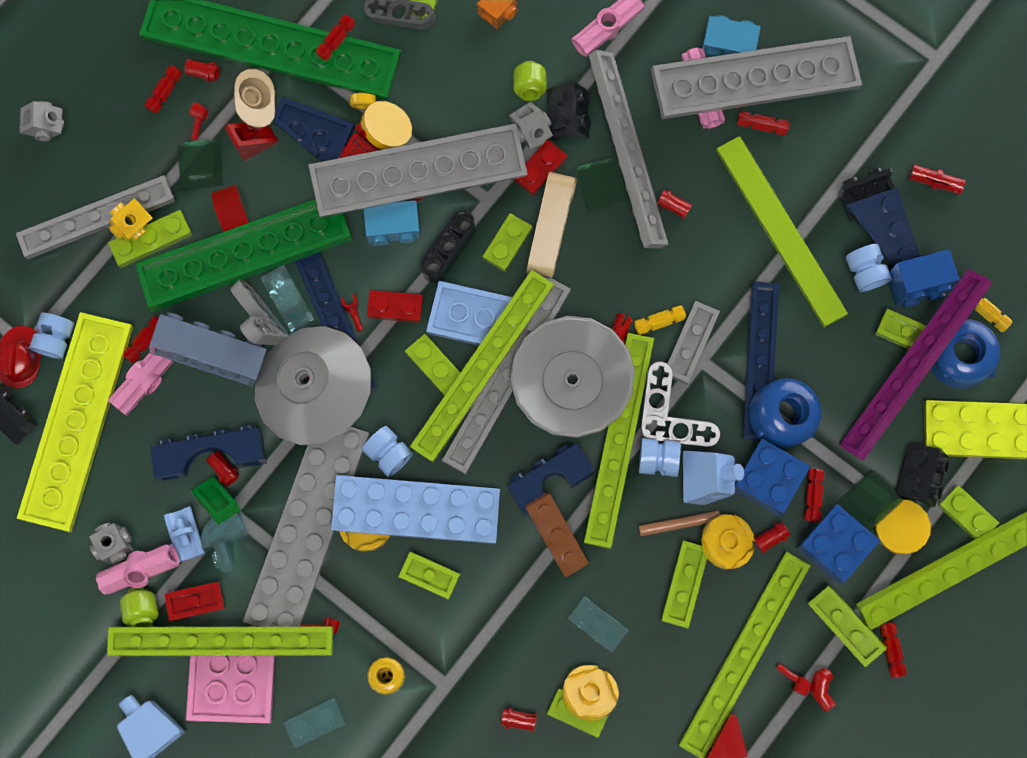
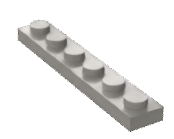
[16,175,175,260]

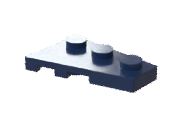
[272,97,355,162]
[845,187,920,269]

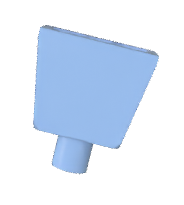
[683,451,744,505]
[117,695,186,758]

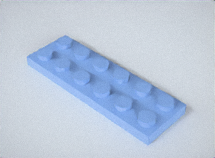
[331,475,500,544]

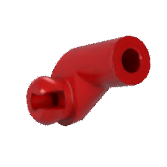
[810,668,836,712]

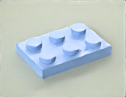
[426,281,512,346]

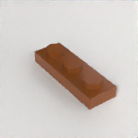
[524,492,589,578]

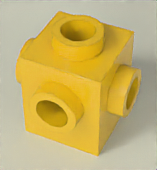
[108,198,153,241]

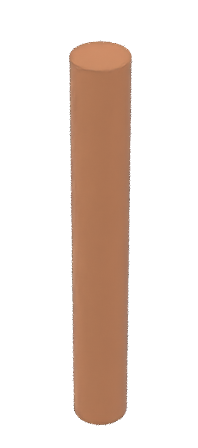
[638,510,720,537]

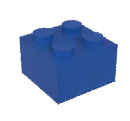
[888,249,960,308]
[735,439,810,517]
[797,504,880,585]

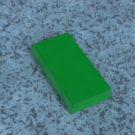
[191,476,241,525]

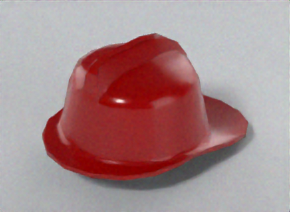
[0,326,41,389]

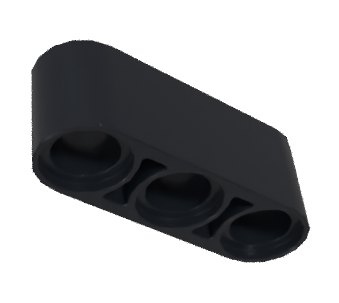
[421,211,475,283]

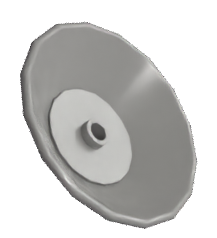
[510,316,635,438]
[255,326,371,445]

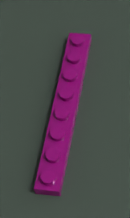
[840,269,993,461]

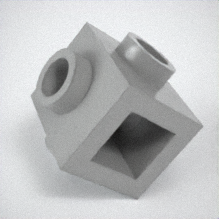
[20,101,64,141]
[509,102,553,149]
[89,523,134,564]

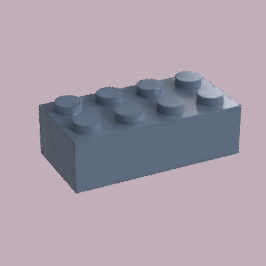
[150,313,266,387]

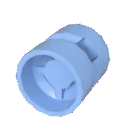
[846,244,892,292]
[29,312,75,359]
[362,426,413,478]
[639,438,681,477]

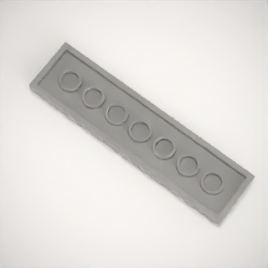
[651,36,862,119]
[308,123,528,218]
[243,427,370,627]

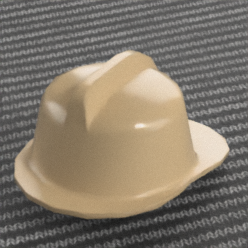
[233,69,275,128]

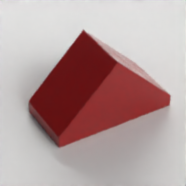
[225,122,278,161]
[211,185,249,232]
[705,714,748,758]

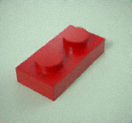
[514,140,568,196]
[367,290,423,323]
[164,582,225,622]

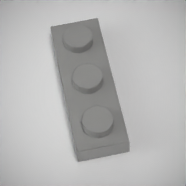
[663,301,720,385]

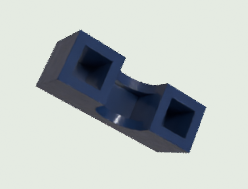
[507,443,595,518]

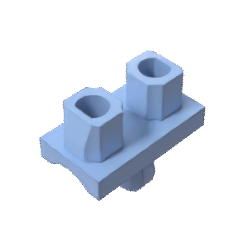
[164,506,206,563]

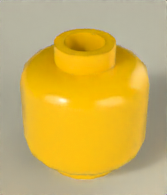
[367,658,405,695]

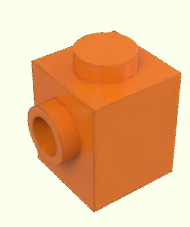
[477,0,518,30]

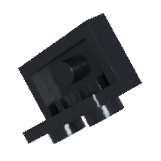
[547,82,591,141]
[838,168,895,222]
[0,387,36,445]
[896,443,950,508]

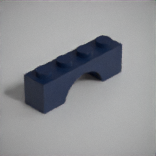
[150,425,267,482]

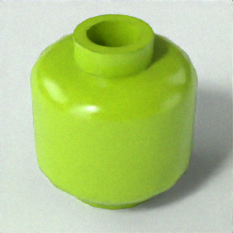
[513,61,547,101]
[120,587,158,627]

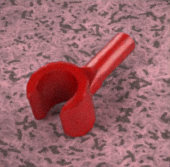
[189,102,208,141]
[341,293,363,332]
[300,617,340,635]
[776,663,811,696]

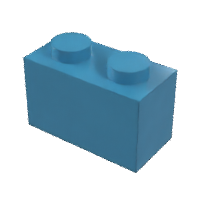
[703,15,761,57]
[364,201,421,246]

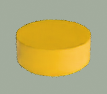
[350,93,376,109]

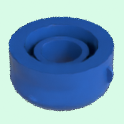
[931,319,1000,389]
[749,378,822,449]

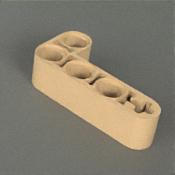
[526,172,577,279]

